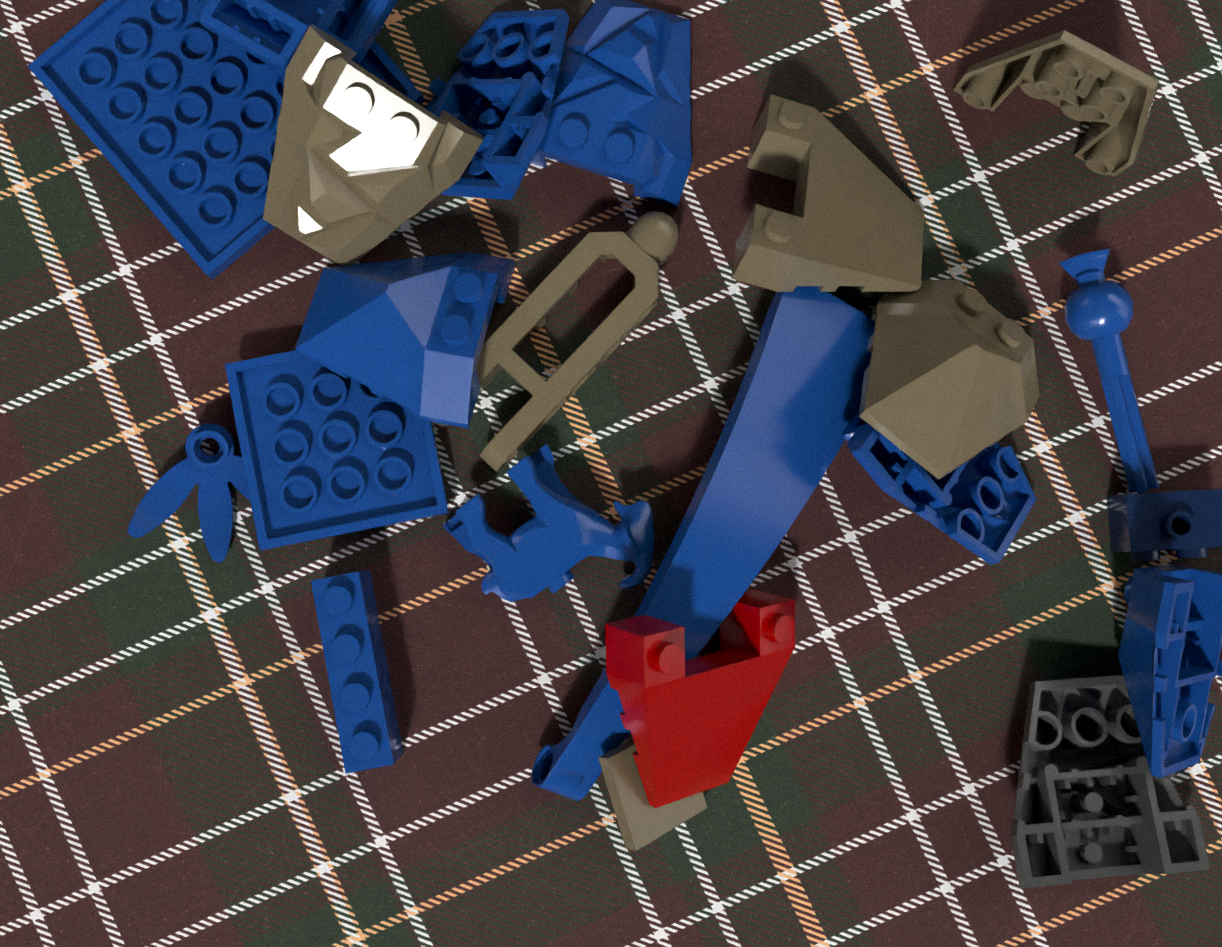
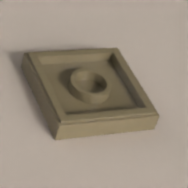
[598,739,707,851]

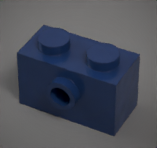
[1107,489,1222,561]

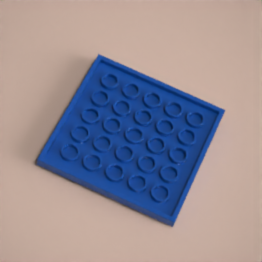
[28,0,425,280]

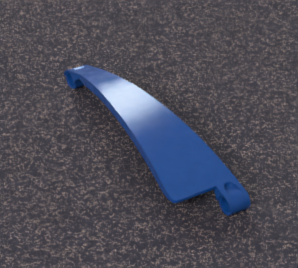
[531,286,875,801]

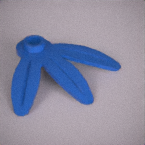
[127,423,250,563]

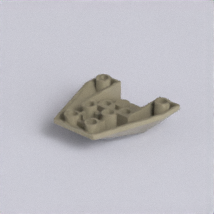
[953,30,1159,177]

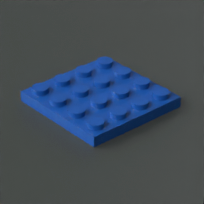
[225,350,450,550]

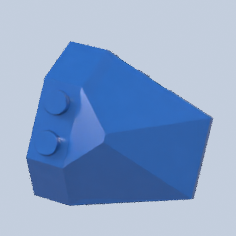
[295,252,515,429]
[1118,565,1222,778]

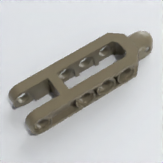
[476,211,679,472]

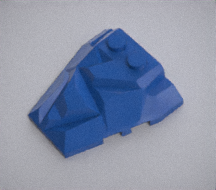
[532,0,692,210]
[425,9,570,200]
[842,409,1036,565]

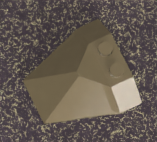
[859,280,1040,480]

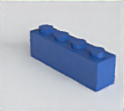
[311,570,404,774]

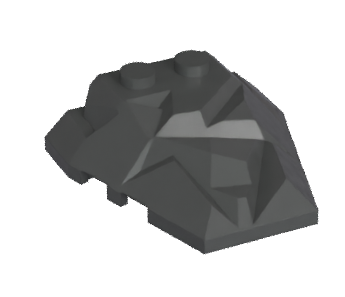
[1011,675,1210,888]

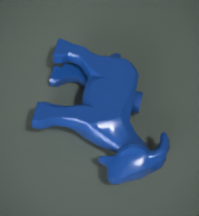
[443,444,655,602]

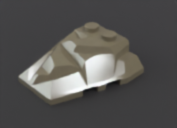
[263,24,484,267]

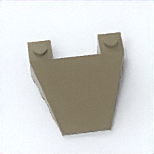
[731,94,924,292]

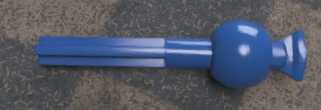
[1060,248,1159,493]

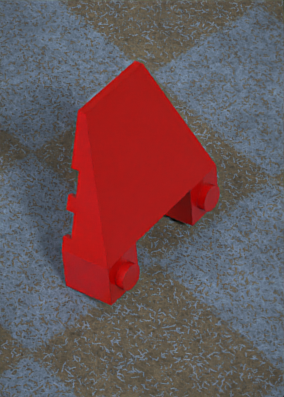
[605,589,795,808]

